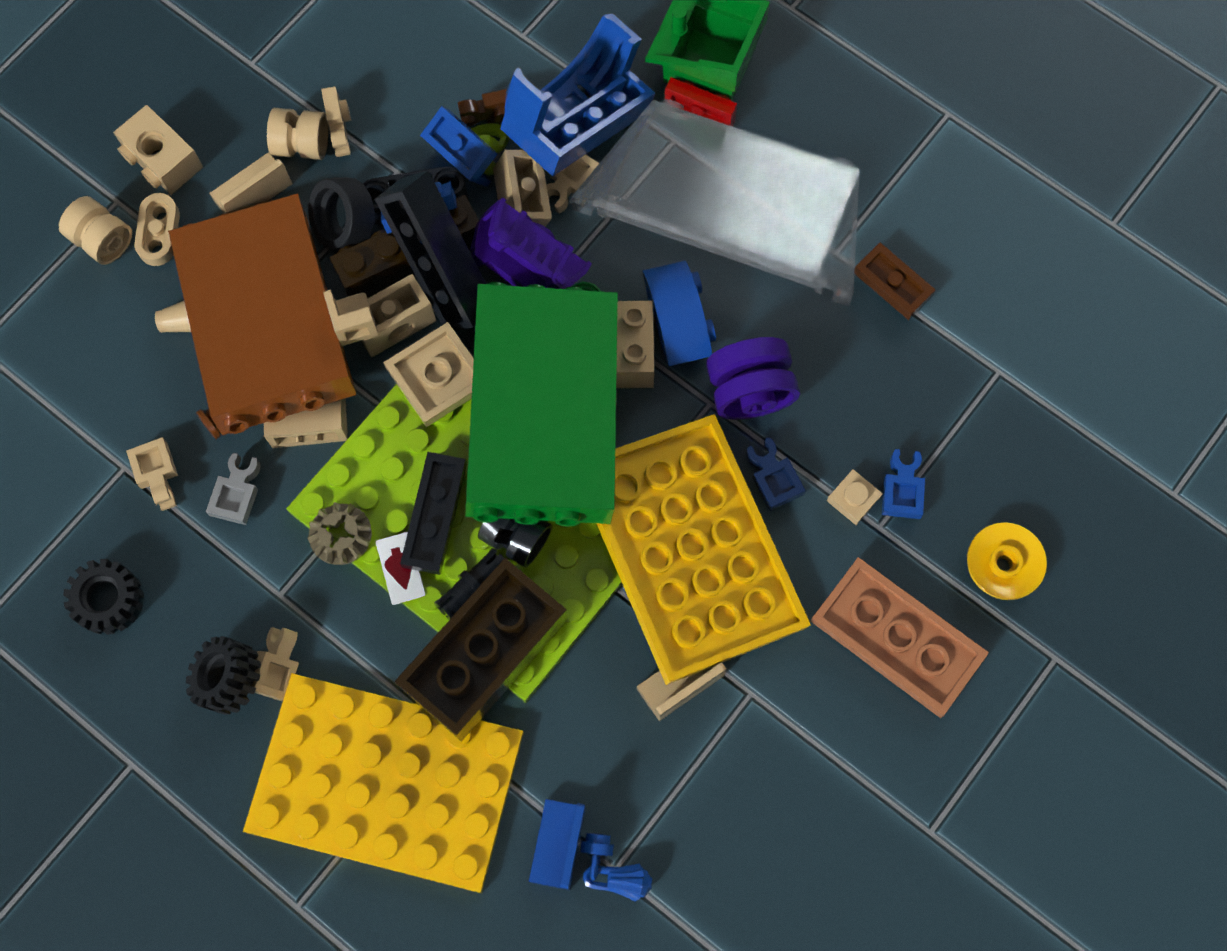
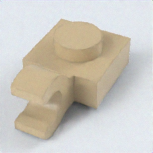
[126,437,178,511]
[252,627,299,701]

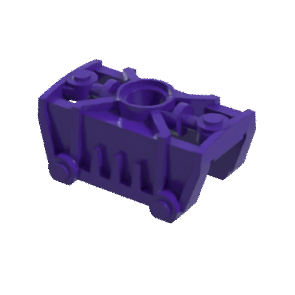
[470,197,592,289]

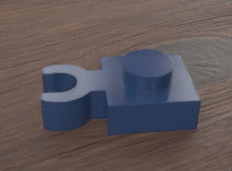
[746,437,806,511]

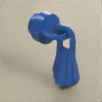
[580,833,652,901]

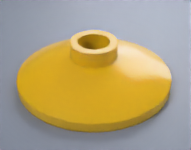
[967,522,1047,600]

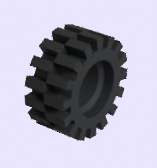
[63,559,144,635]
[186,636,261,715]

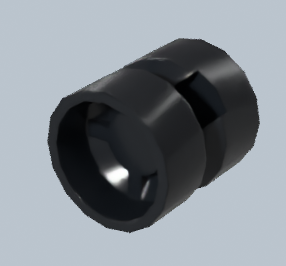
[478,518,553,568]

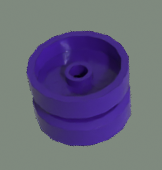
[706,337,800,420]

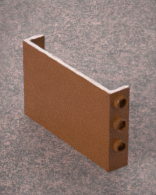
[168,193,357,435]

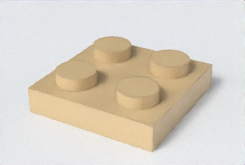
[383,322,474,427]

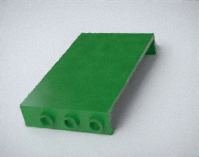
[465,282,618,527]

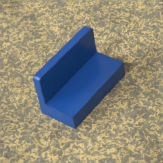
[420,106,498,187]
[529,799,586,890]

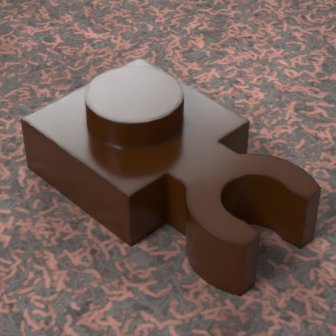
[458,89,507,126]

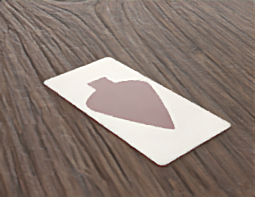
[376,532,425,605]

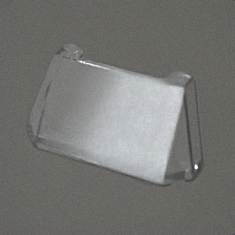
[570,99,860,306]

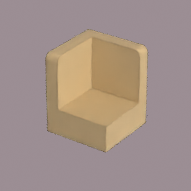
[323,289,379,346]

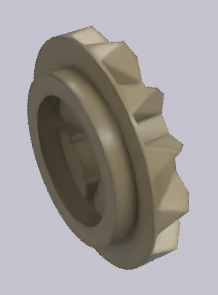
[307,502,372,565]

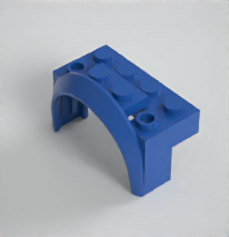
[500,14,655,177]

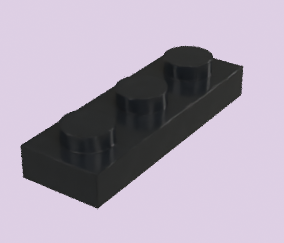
[400,452,467,575]

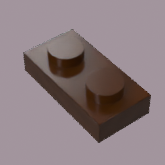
[853,242,936,320]

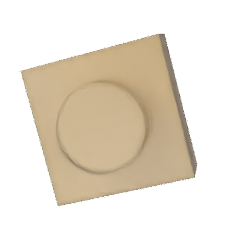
[827,469,883,525]

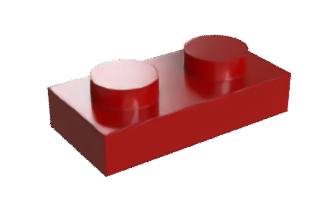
[664,77,737,133]

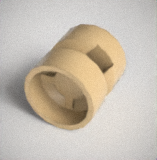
[267,108,329,160]
[59,196,132,265]

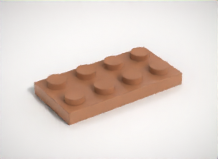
[810,557,989,718]

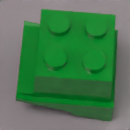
[645,0,770,101]

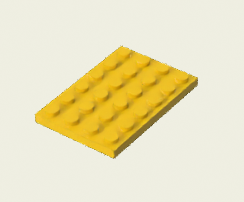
[596,414,811,685]
[243,673,524,893]

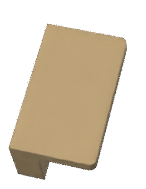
[209,152,292,213]
[636,662,727,721]

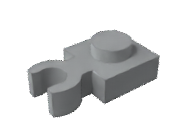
[206,453,261,525]

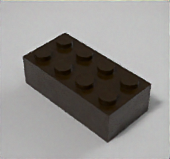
[395,558,568,742]

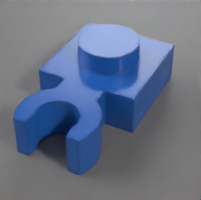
[882,449,925,519]

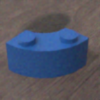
[642,260,716,366]

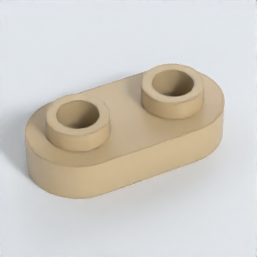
[134,193,180,266]

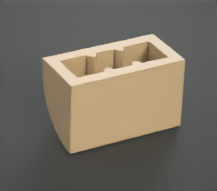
[264,398,348,448]

